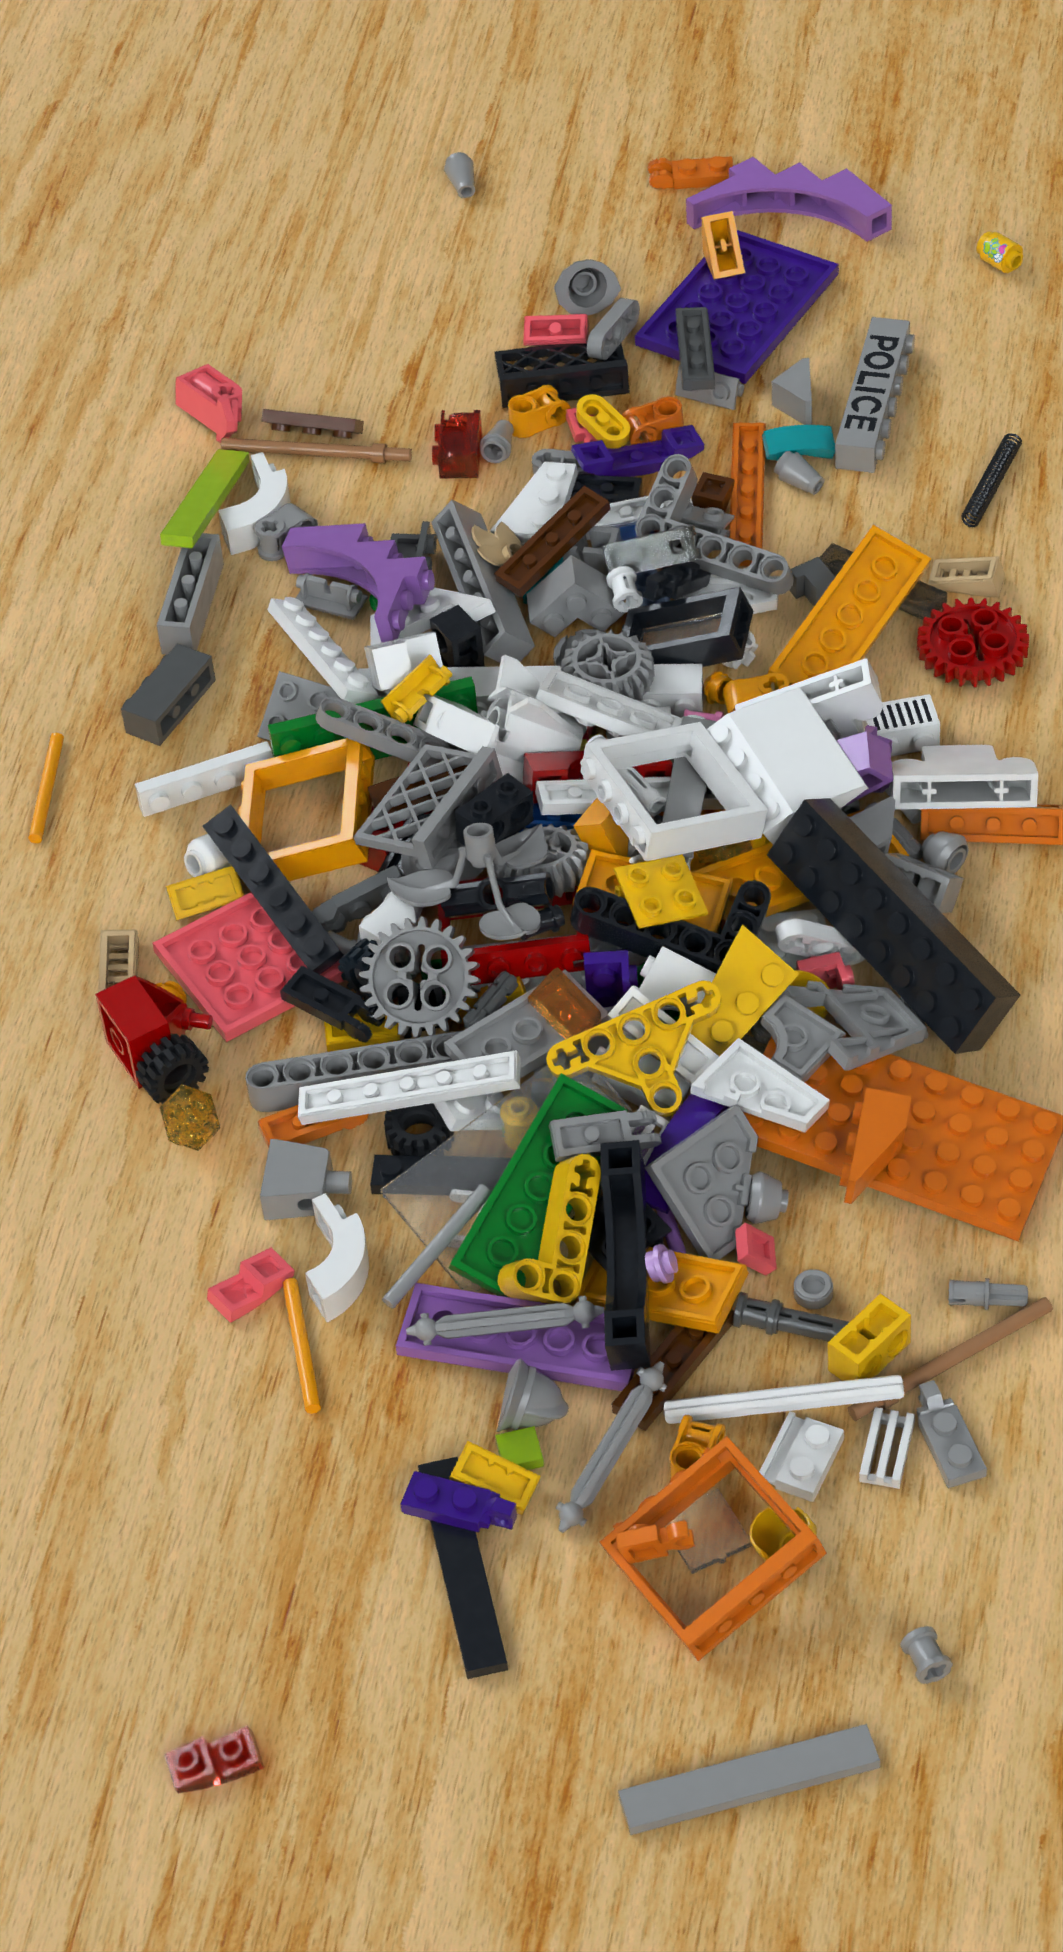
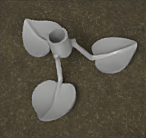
[387,823,548,940]

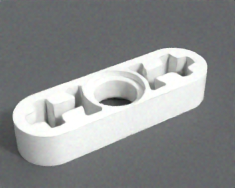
[775,919,865,965]

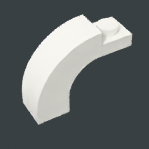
[218,452,291,555]

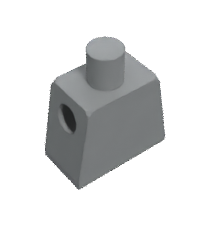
[260,1139,352,1220]

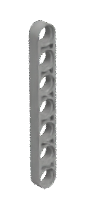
[315,696,470,767]

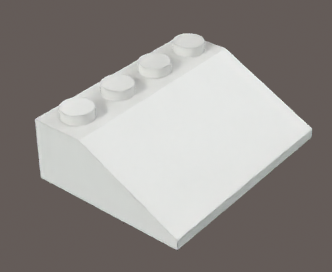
[706,687,868,845]

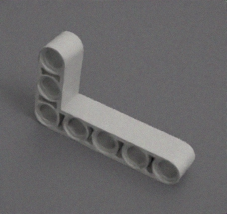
[635,454,794,595]

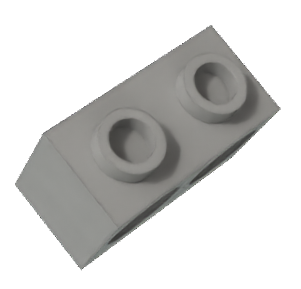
[885,853,964,913]

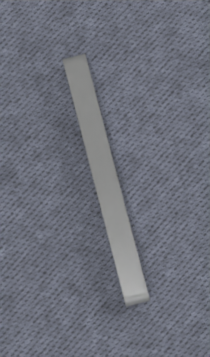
[245,1006,614,1112]

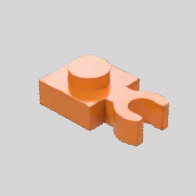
[616,1521,695,1564]

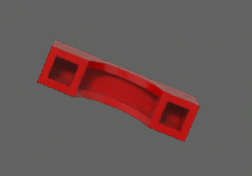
[523,751,673,803]

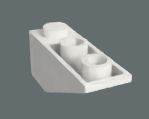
[413,694,500,754]

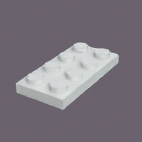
[535,667,682,738]

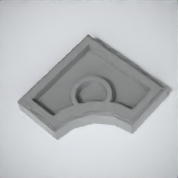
[761,994,846,1083]

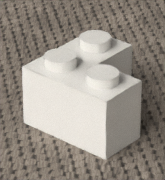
[364,631,443,694]

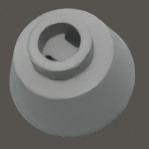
[922,831,969,874]
[745,1171,788,1224]

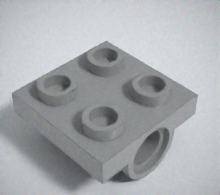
[257,671,340,741]

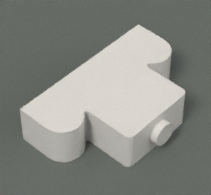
[735,658,883,738]
[890,745,1038,810]

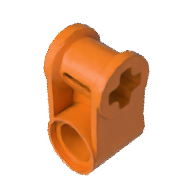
[622,396,684,445]

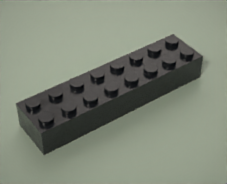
[767,798,1021,1054]

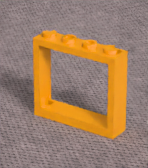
[238,738,375,891]

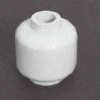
[184,833,232,877]

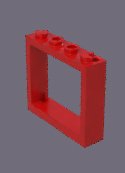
[438,877,591,986]

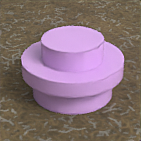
[645,1244,678,1284]

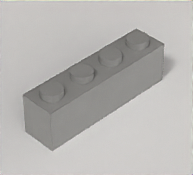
[157,533,224,655]

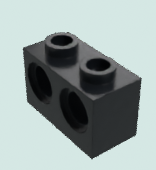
[430,605,485,667]
[455,773,534,846]

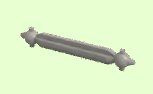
[406,1296,604,1346]
[556,1361,667,1533]

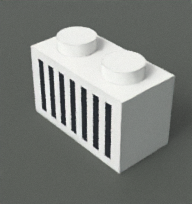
[862,694,940,757]

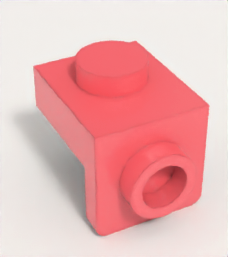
[796,952,855,990]

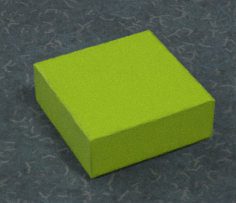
[495,1426,544,1470]

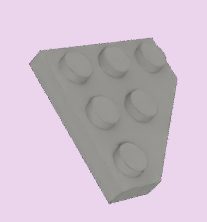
[644,1104,758,1260]

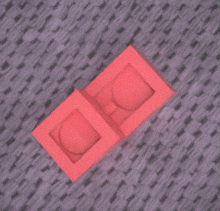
[207,1248,295,1323]

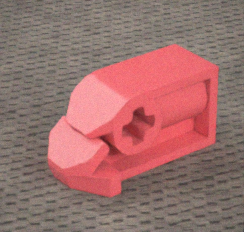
[175,364,242,443]

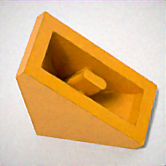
[701,211,745,280]
[573,798,629,857]

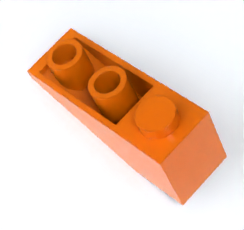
[839,1087,912,1204]

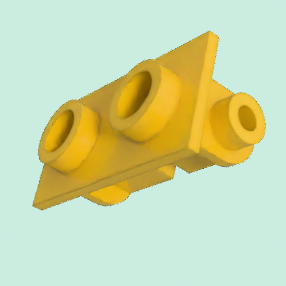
[380,655,452,723]

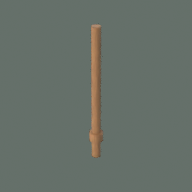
[221,438,412,463]
[848,1297,1053,1421]

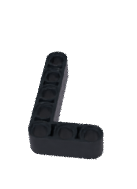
[570,880,771,973]

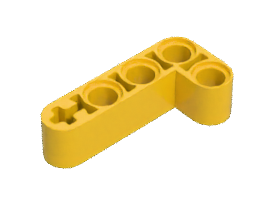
[498,1154,601,1304]

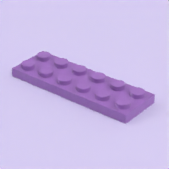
[396,1283,635,1391]

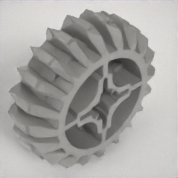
[561,629,655,700]
[493,824,591,897]

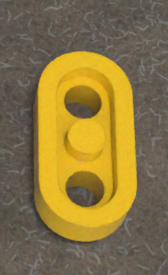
[576,394,630,448]

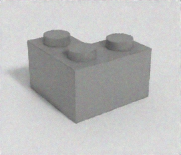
[527,555,625,637]

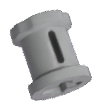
[900,1626,953,1684]

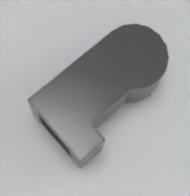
[789,557,835,606]

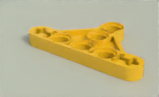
[546,980,721,1117]

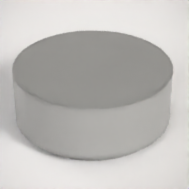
[794,1269,833,1309]

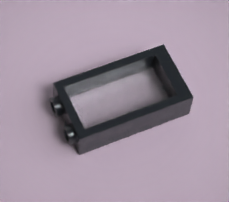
[622,587,753,667]

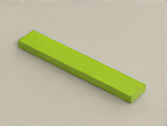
[160,449,249,548]

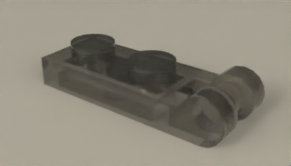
[602,525,702,573]

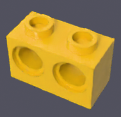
[828,1293,911,1381]

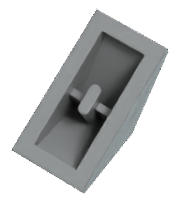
[772,358,812,425]

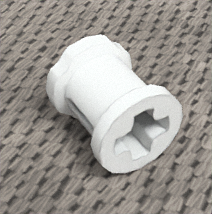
[606,566,643,612]

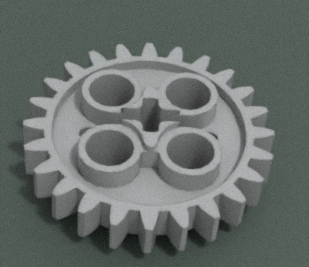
[359,916,481,1038]

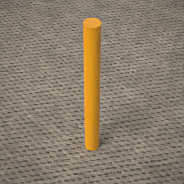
[28,733,64,844]
[282,1278,321,1414]

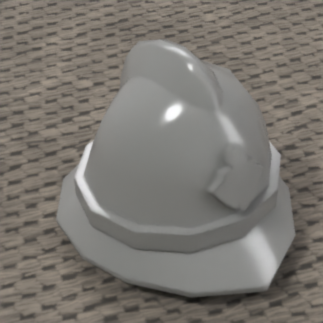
[554,259,621,315]
[496,1359,569,1432]

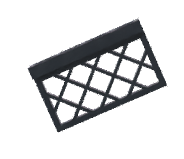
[494,343,630,408]

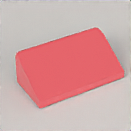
[523,314,589,346]

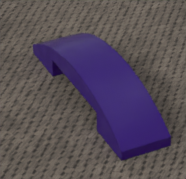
[571,425,705,477]
[645,1094,730,1214]

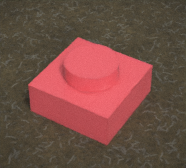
[735,1223,777,1276]

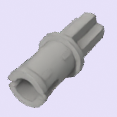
[949,1278,1028,1310]

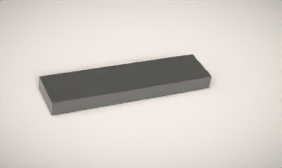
[675,307,715,390]

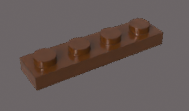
[494,486,611,597]
[612,1309,735,1431]

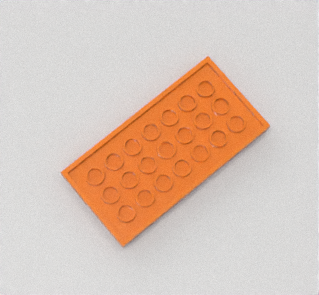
[742,1036,1063,1242]

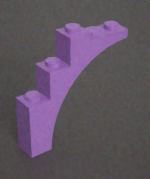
[686,157,892,242]
[282,523,435,643]

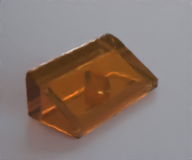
[528,967,602,1040]

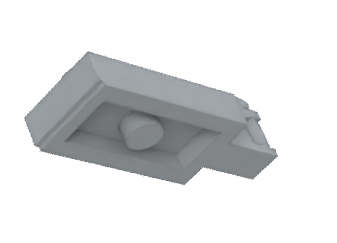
[917,1380,987,1488]

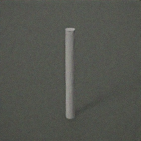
[382,1184,491,1309]

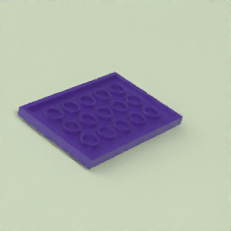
[635,230,839,384]

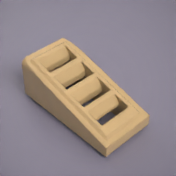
[928,556,1005,597]
[98,930,139,992]

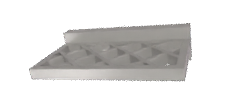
[353,744,503,869]

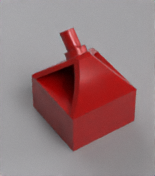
[95,975,213,1089]

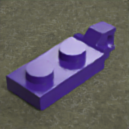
[400,1471,517,1533]

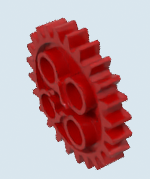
[917,597,1029,688]

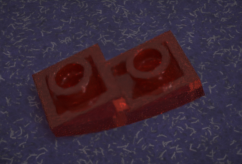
[165,1726,265,1793]

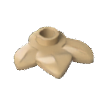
[472,522,522,566]

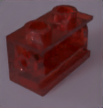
[432,410,483,478]

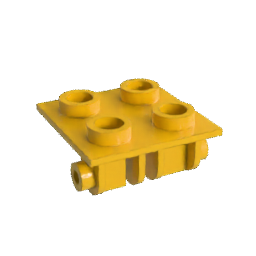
[614,854,708,929]

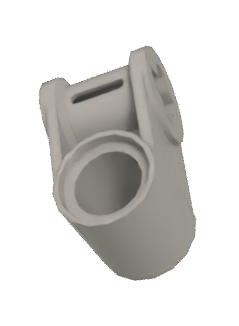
[255,503,318,561]

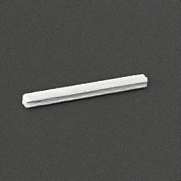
[664,1375,904,1424]

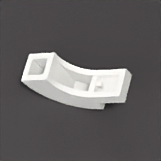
[305,1193,369,1322]

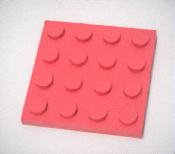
[152,892,344,1042]

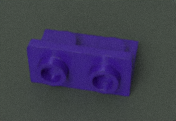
[583,950,638,1008]

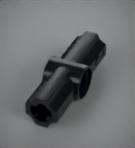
[441,872,555,918]

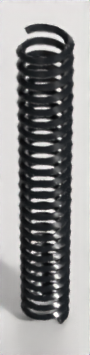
[961,433,1022,527]

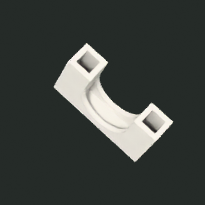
[591,946,716,1122]

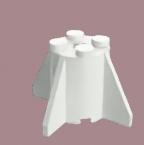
[479,655,588,784]

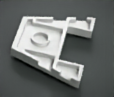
[370,587,495,645]

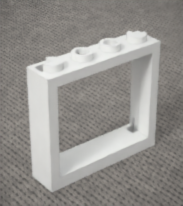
[580,722,768,862]

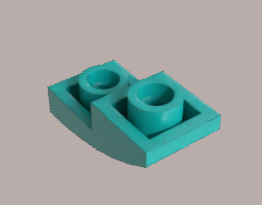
[762,425,835,461]

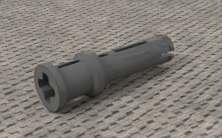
[733,1292,849,1342]

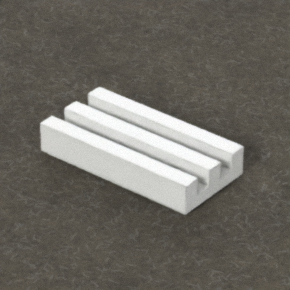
[859,1407,915,1489]

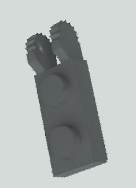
[311,865,405,933]

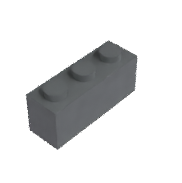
[121,643,216,746]

